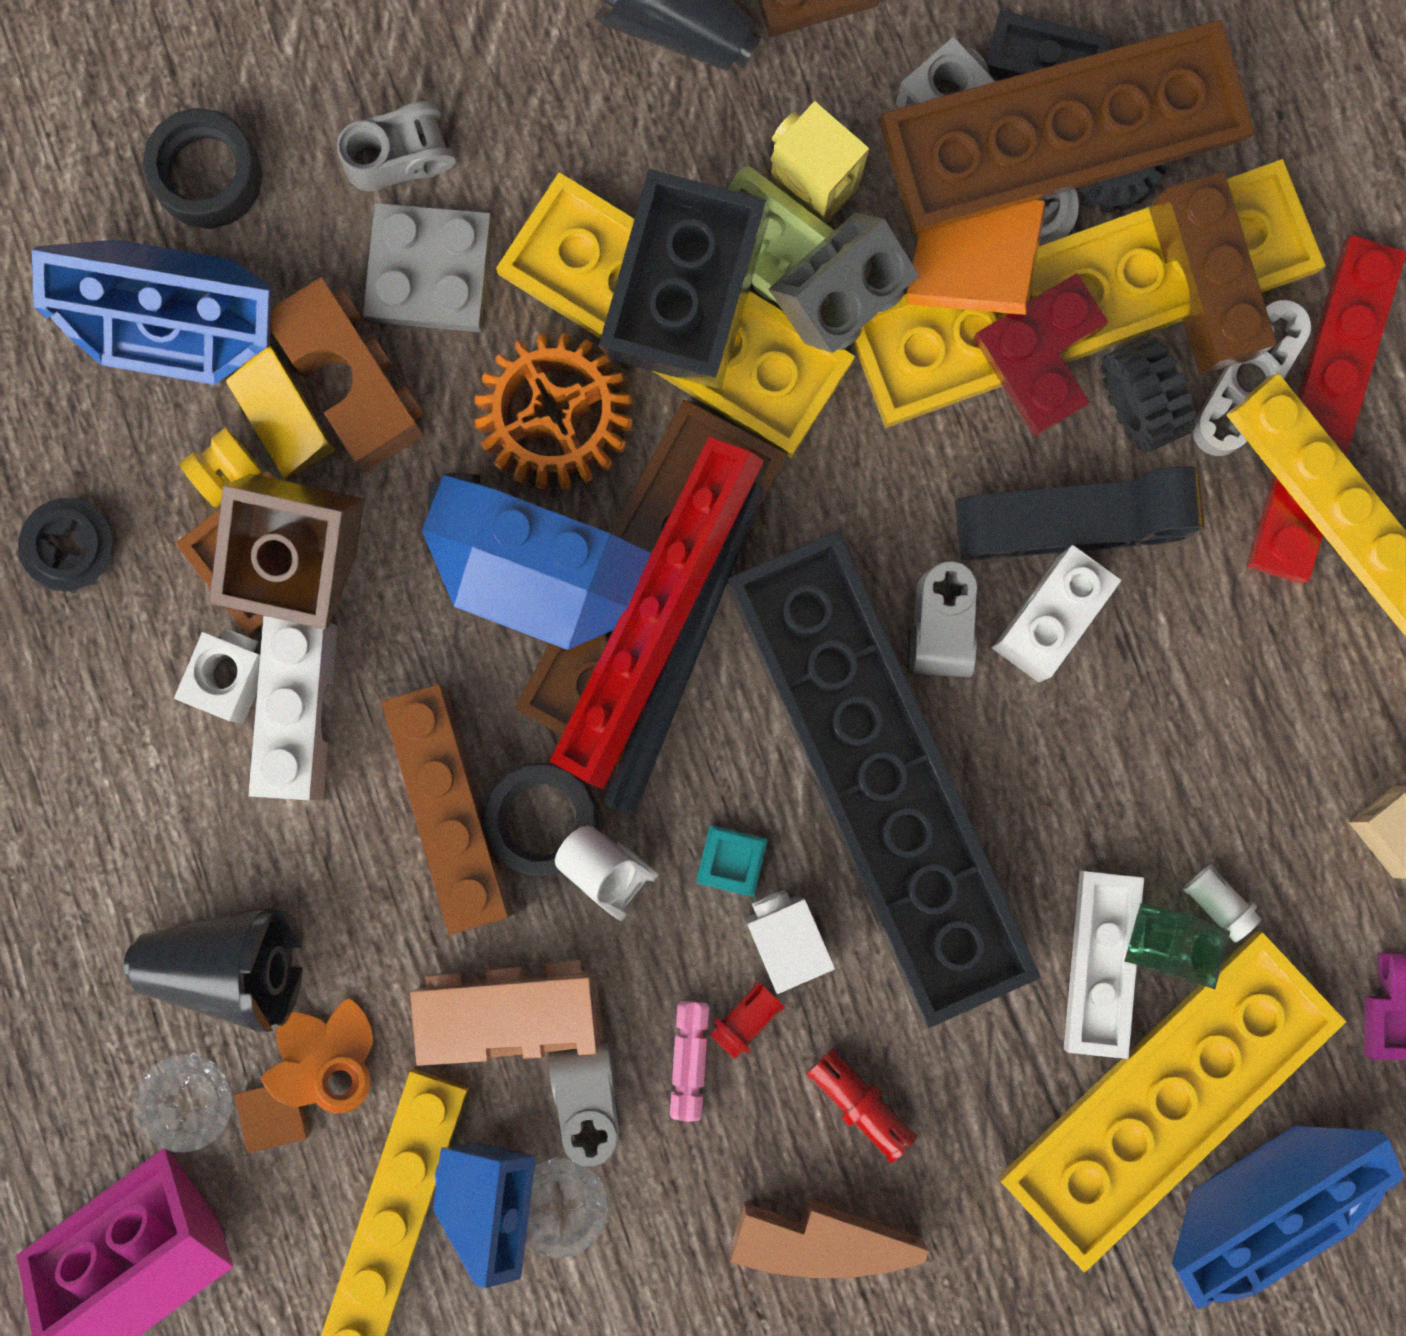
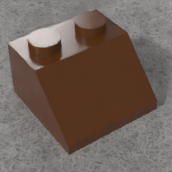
[209,473,365,629]

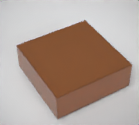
[234,1085,310,1154]

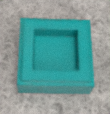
[696,825,768,897]

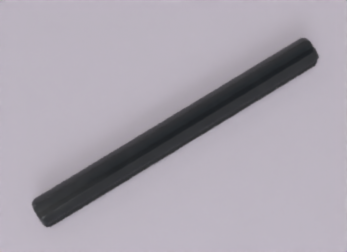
[605,481,763,815]

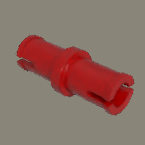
[806,1047,918,1163]

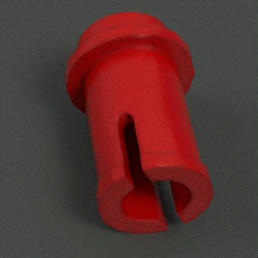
[709,981,785,1060]

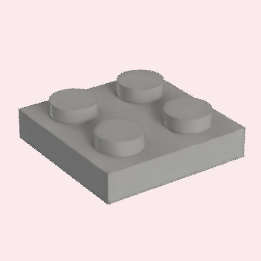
[363,203,493,332]

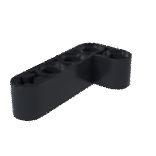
[955,466,1205,561]

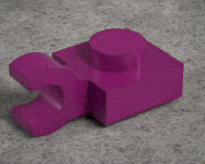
[1364,952,1406,1060]

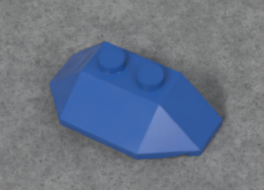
[32,240,272,385]
[422,475,651,650]
[1172,1126,1405,1309]

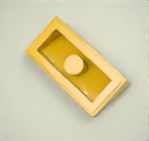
[226,345,336,480]

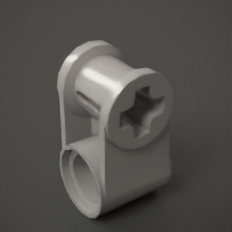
[337,101,456,192]
[909,561,977,678]
[548,1042,619,1167]

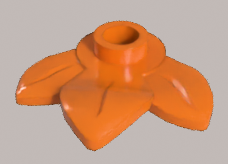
[261,999,373,1113]

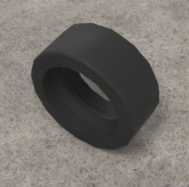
[142,108,263,229]
[483,763,598,877]

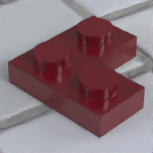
[973,273,1109,437]

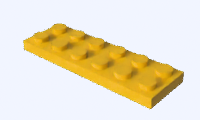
[496,172,855,459]
[997,931,1346,1273]

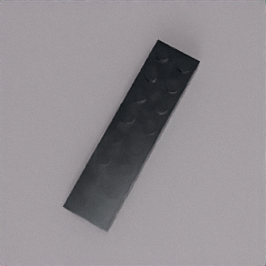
[727,530,1041,1028]

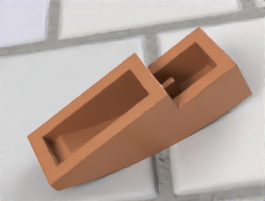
[729,1199,929,1278]

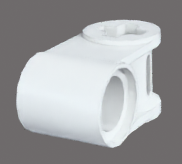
[555,825,659,921]

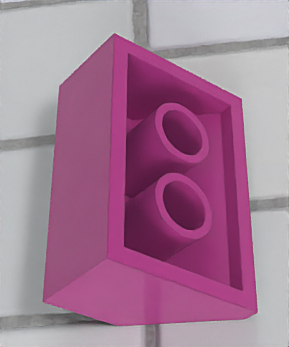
[16,1147,233,1336]

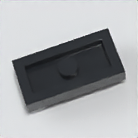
[986,10,1112,79]

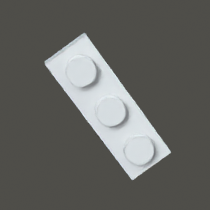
[1064,871,1144,1059]

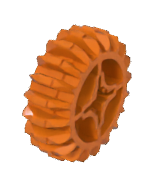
[474,333,633,492]

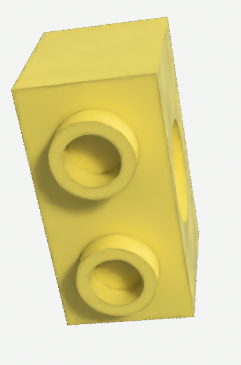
[770,101,869,224]

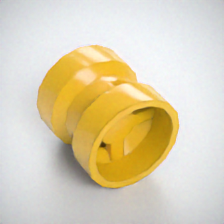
[179,426,263,509]

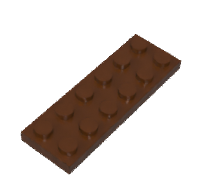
[879,20,1255,234]
[514,399,787,766]

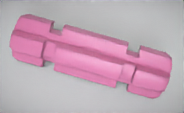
[670,1001,709,1121]

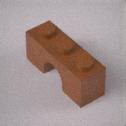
[271,277,424,473]

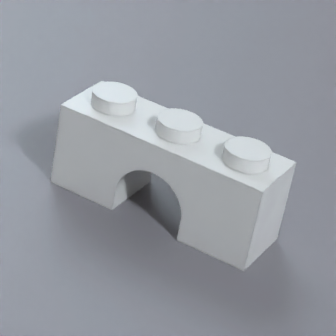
[249,616,338,801]

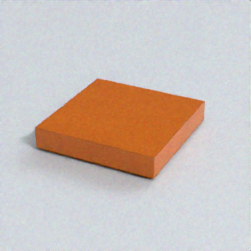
[907,200,1045,315]

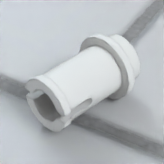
[1183,864,1261,942]

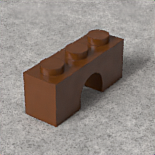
[1149,171,1277,375]

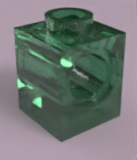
[1124,903,1231,990]

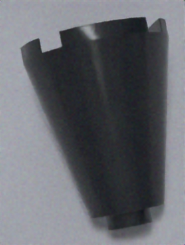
[594,0,761,71]
[124,909,302,1032]

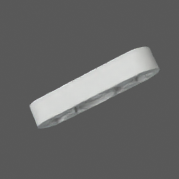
[1192,300,1311,456]

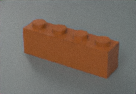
[381,684,514,935]

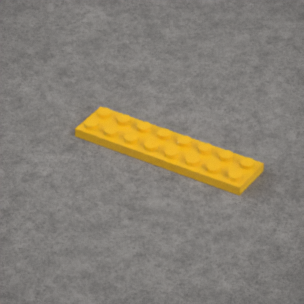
[853,159,1326,429]

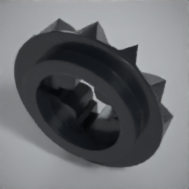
[18,498,116,593]

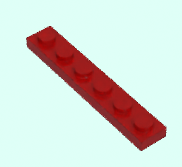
[1246,235,1406,584]
[550,437,764,789]

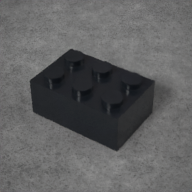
[599,169,769,389]

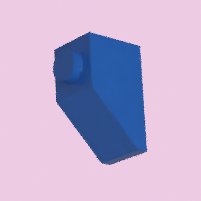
[433,1142,536,1288]

